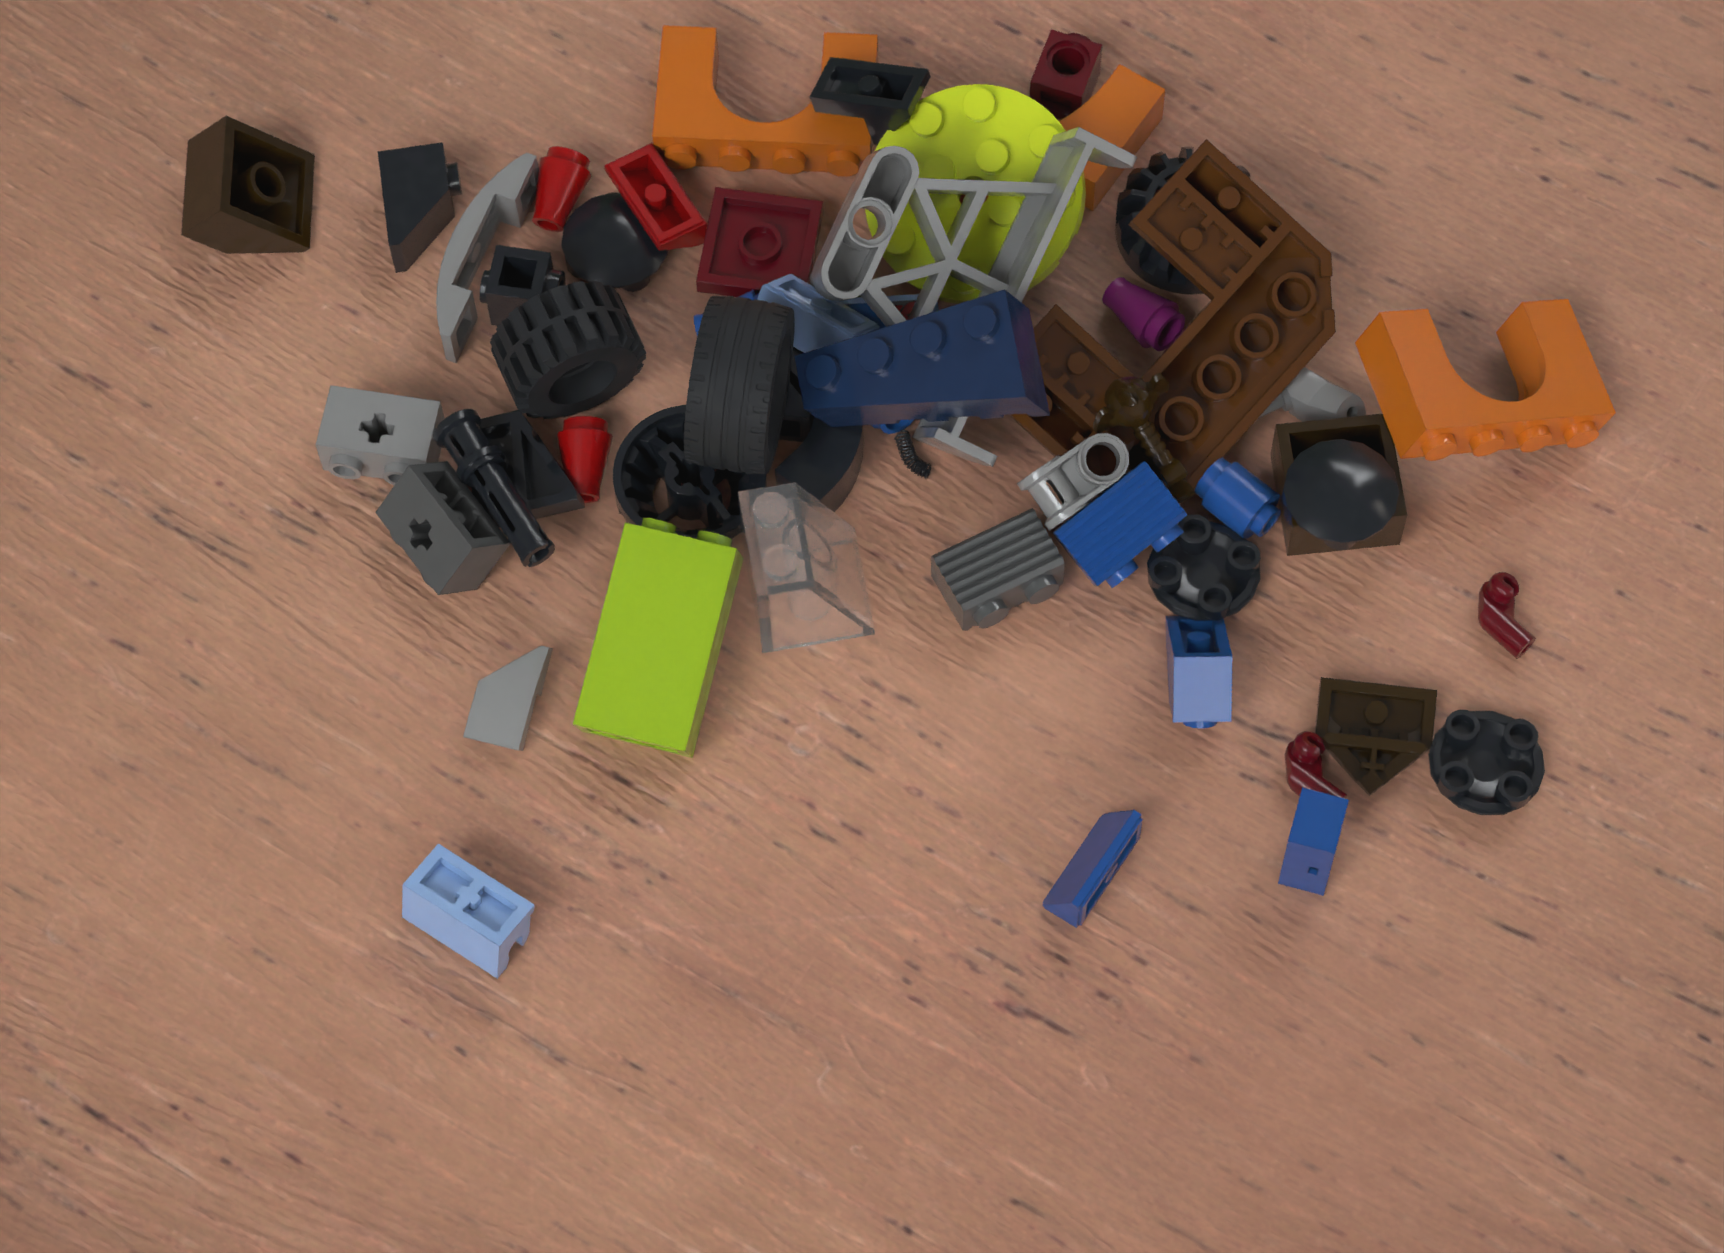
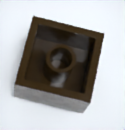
[1270,414,1407,556]

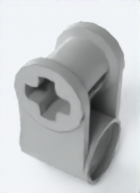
[1017,433,1129,531]

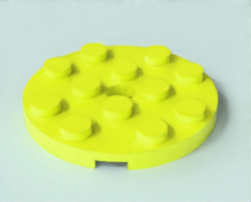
[865,84,1086,304]

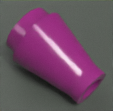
[1102,277,1185,351]

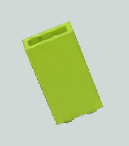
[573,518,744,758]

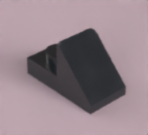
[810,57,931,146]

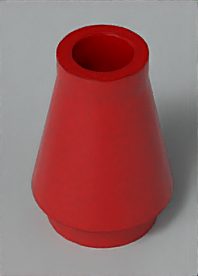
[532,146,591,232]
[557,416,613,503]

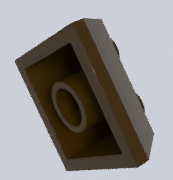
[181,116,315,254]

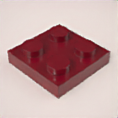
[696,187,824,297]

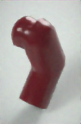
[1478,572,1536,659]
[1285,731,1347,799]

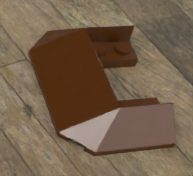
[1008,139,1336,496]

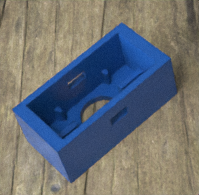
[1278,787,1349,896]

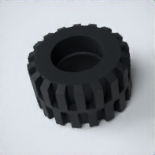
[490,281,646,419]

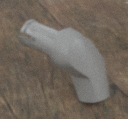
[1259,367,1366,422]

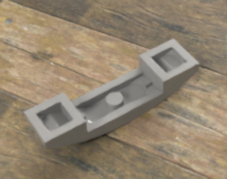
[436,153,539,363]

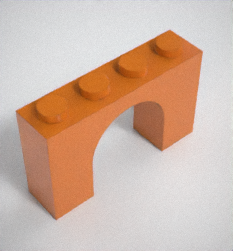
[652,25,879,177]
[1355,299,1616,461]

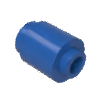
[1195,458,1281,539]

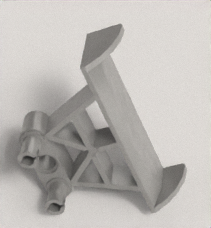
[810,127,1137,467]

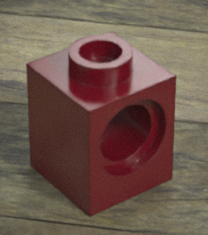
[1030,29,1102,120]

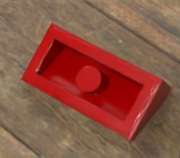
[604,143,707,251]

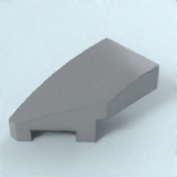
[463,646,553,751]

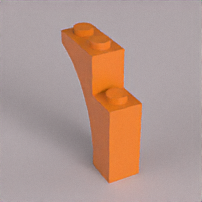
[959,64,1166,211]

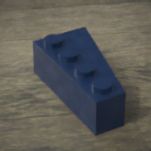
[794,289,1050,427]

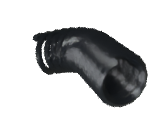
[894,429,931,479]

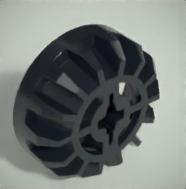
[1115,147,1250,295]
[613,405,767,547]

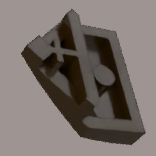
[1315,677,1437,796]

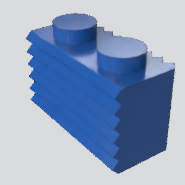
[1052,461,1187,588]

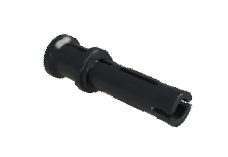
[433,409,555,567]

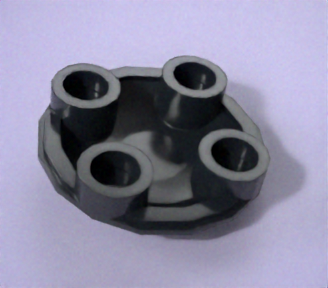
[561,192,668,292]
[1282,439,1399,550]
[1147,515,1261,621]
[1428,710,1545,815]

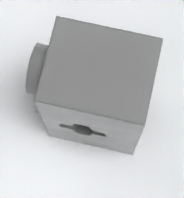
[315,385,445,485]

